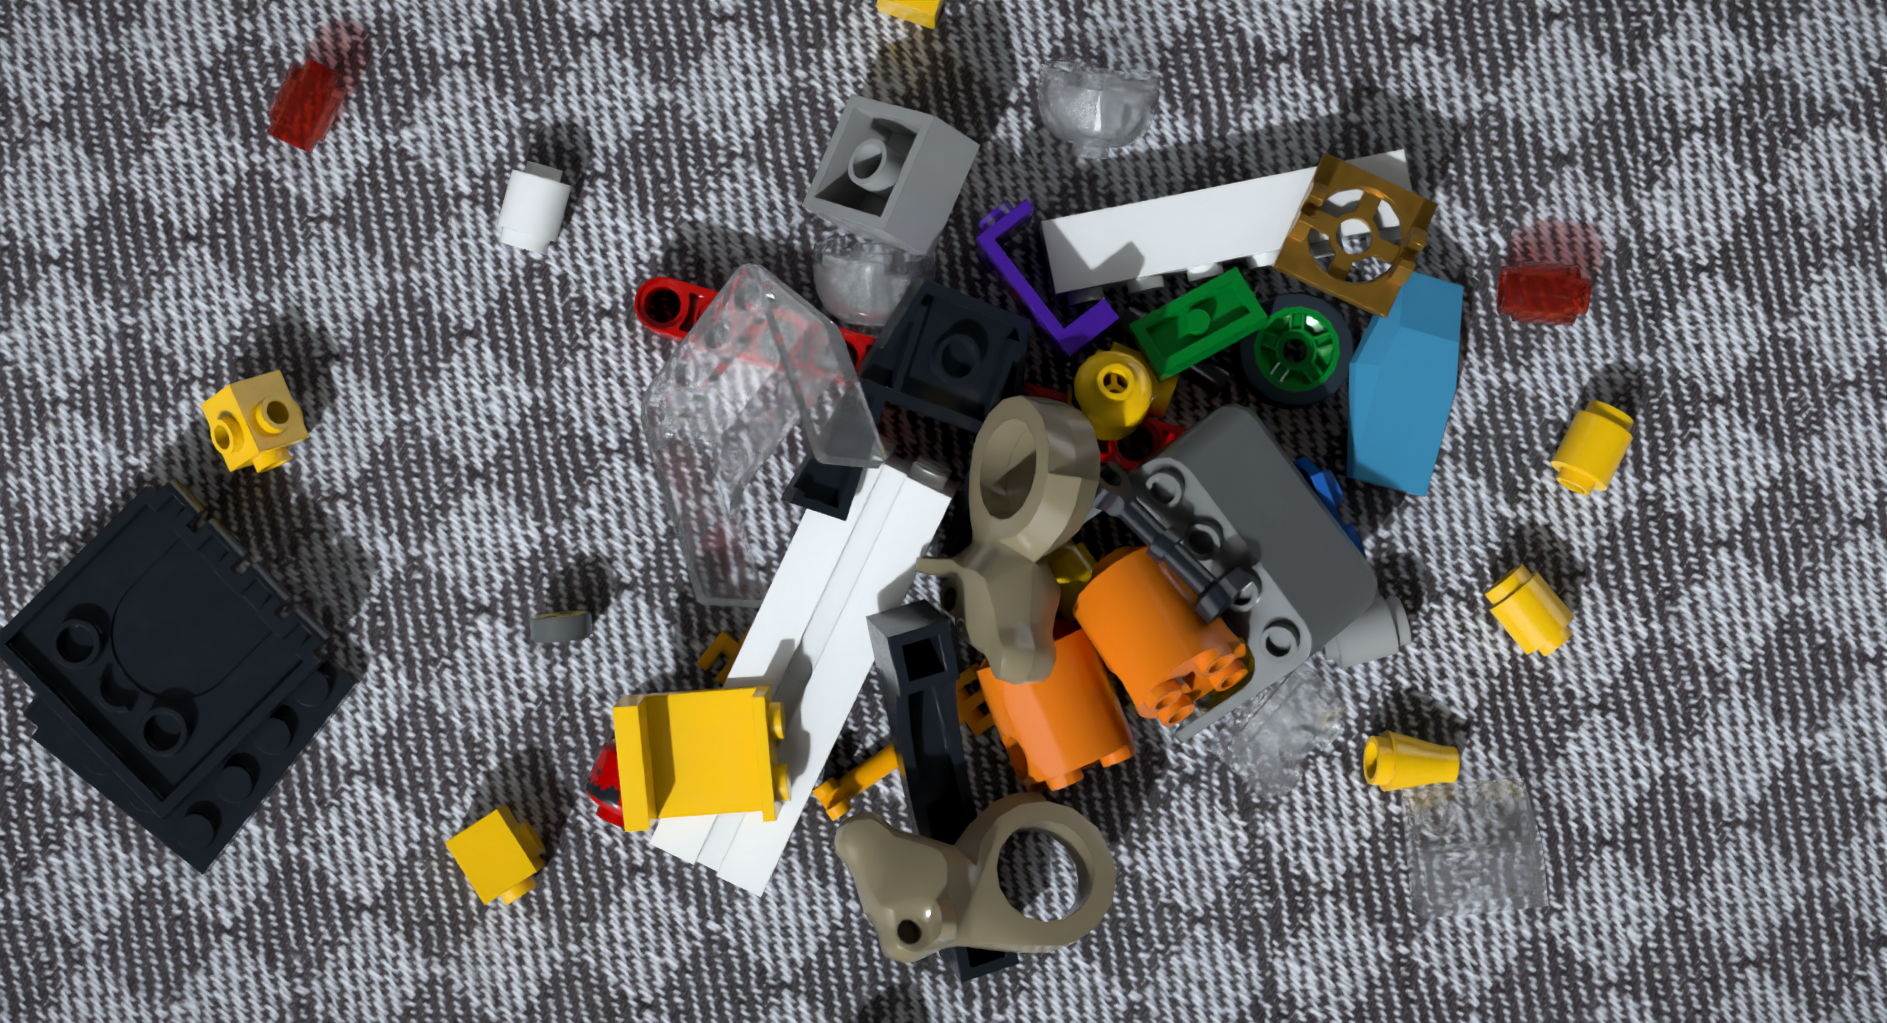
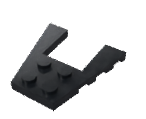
[781,277,1030,557]

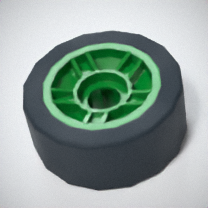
[1234,292,1354,410]

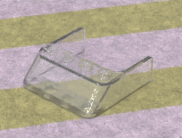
[641,263,887,608]

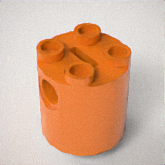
[1073,546,1248,727]
[974,618,1137,792]

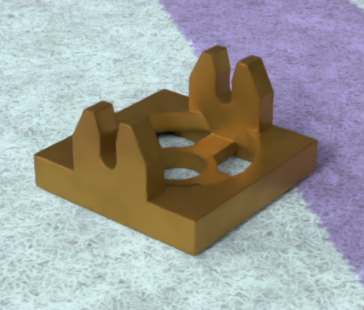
[1272,153,1438,319]

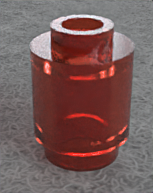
[266,57,347,153]
[1496,261,1591,326]

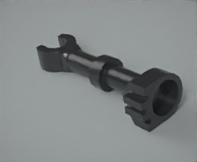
[1092,461,1253,625]

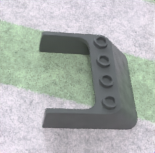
[1083,404,1378,744]

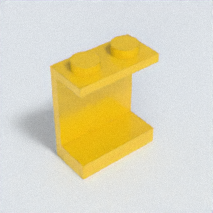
[612,685,791,832]

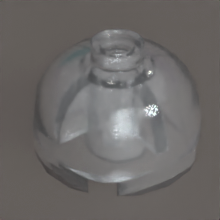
[1038,60,1161,159]
[813,235,937,337]

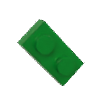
[1129,267,1268,383]

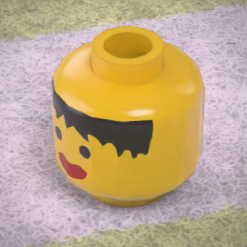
[1067,351,1153,440]

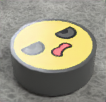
[529,611,593,643]

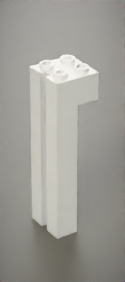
[649,432,960,897]

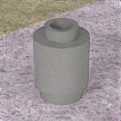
[1320,595,1411,669]

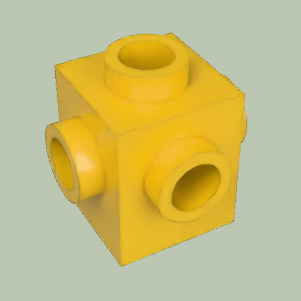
[201,369,309,473]

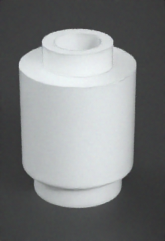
[497,161,572,255]

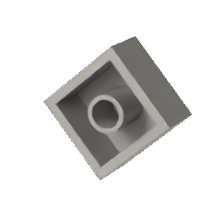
[802,94,980,258]

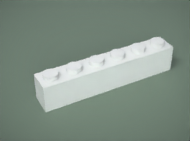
[1039,149,1412,307]

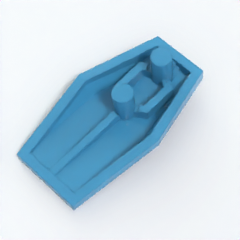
[1347,271,1464,497]

